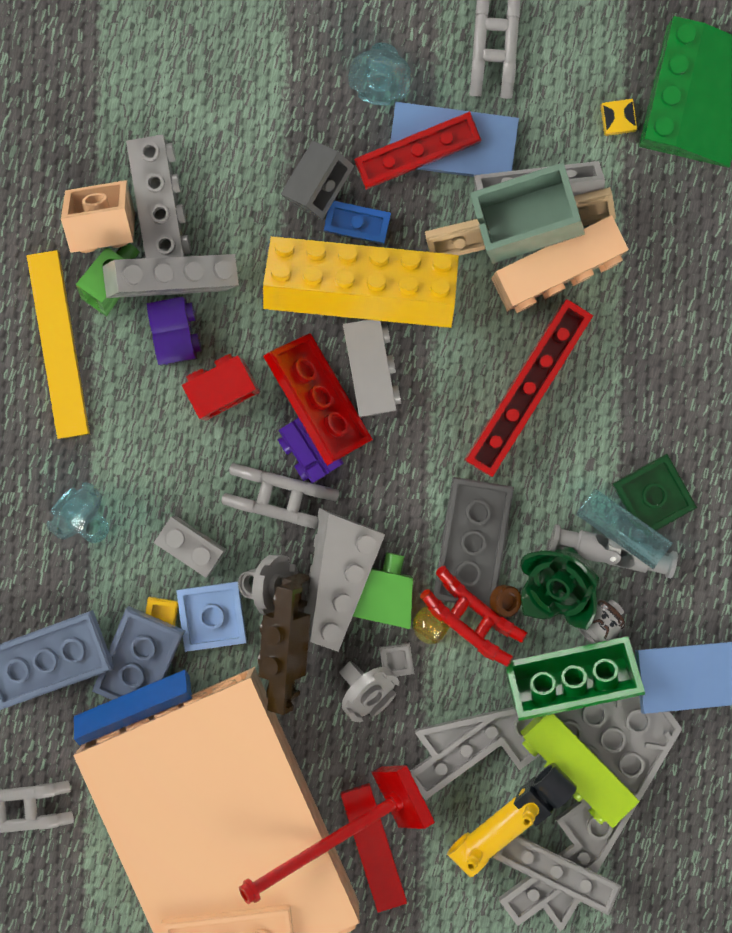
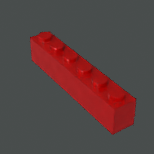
[464,299,594,477]

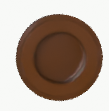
[490,585,521,617]

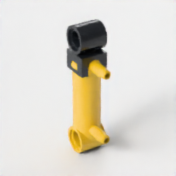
[447,763,577,877]

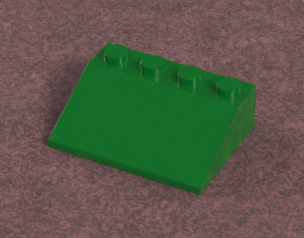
[638,16,732,168]

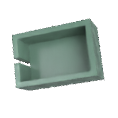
[470,162,585,264]

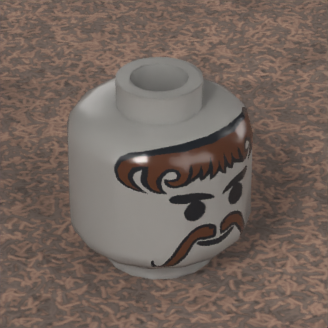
[578,599,625,644]

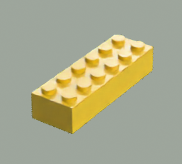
[263,236,459,328]

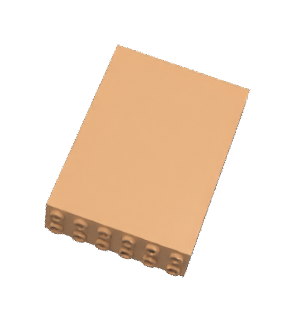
[73,667,360,933]

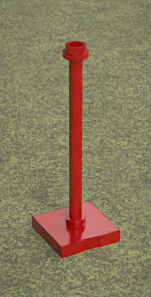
[239,765,435,904]

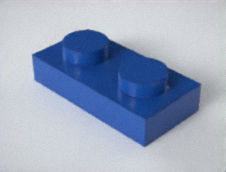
[323,201,391,245]

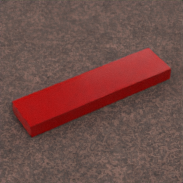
[354,111,482,190]
[340,783,407,913]

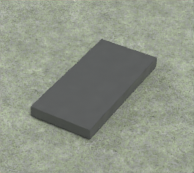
[433,477,514,608]

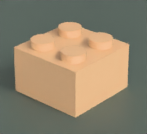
[61,180,135,253]

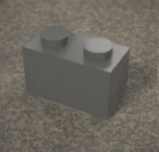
[281,140,354,220]

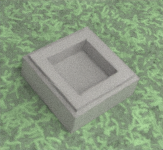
[379,642,414,677]

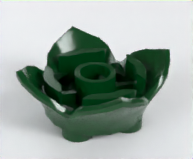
[520,547,599,630]

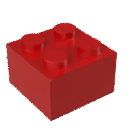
[182,354,261,421]

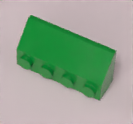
[505,636,645,721]

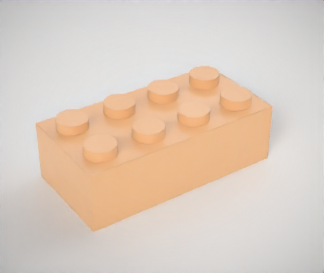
[491,215,629,313]

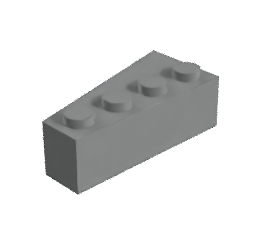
[304,508,385,652]

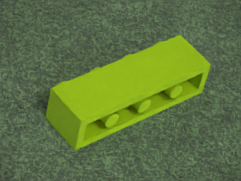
[520,714,640,828]

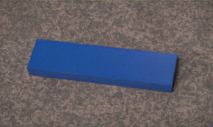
[74,670,192,746]

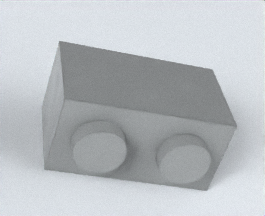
[154,516,227,578]

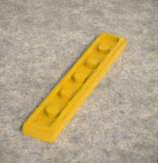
[27,250,90,439]

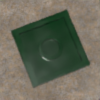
[612,454,697,538]

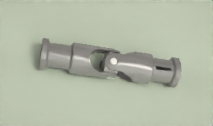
[549,524,678,579]

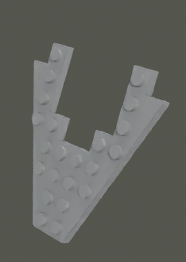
[410,696,682,931]

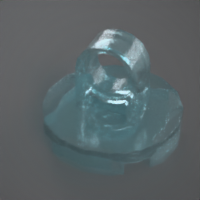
[348,42,411,106]
[46,482,109,543]

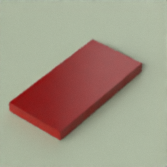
[263,333,373,466]

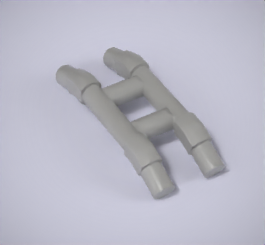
[469,0,520,99]
[221,463,339,529]
[0,781,74,833]

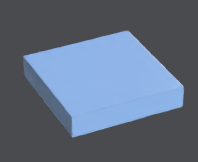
[176,581,247,652]

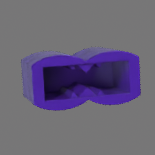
[146,297,202,366]

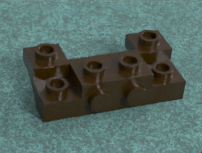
[258,573,311,715]

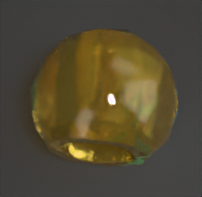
[413,606,450,645]

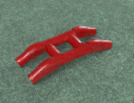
[420,566,528,667]

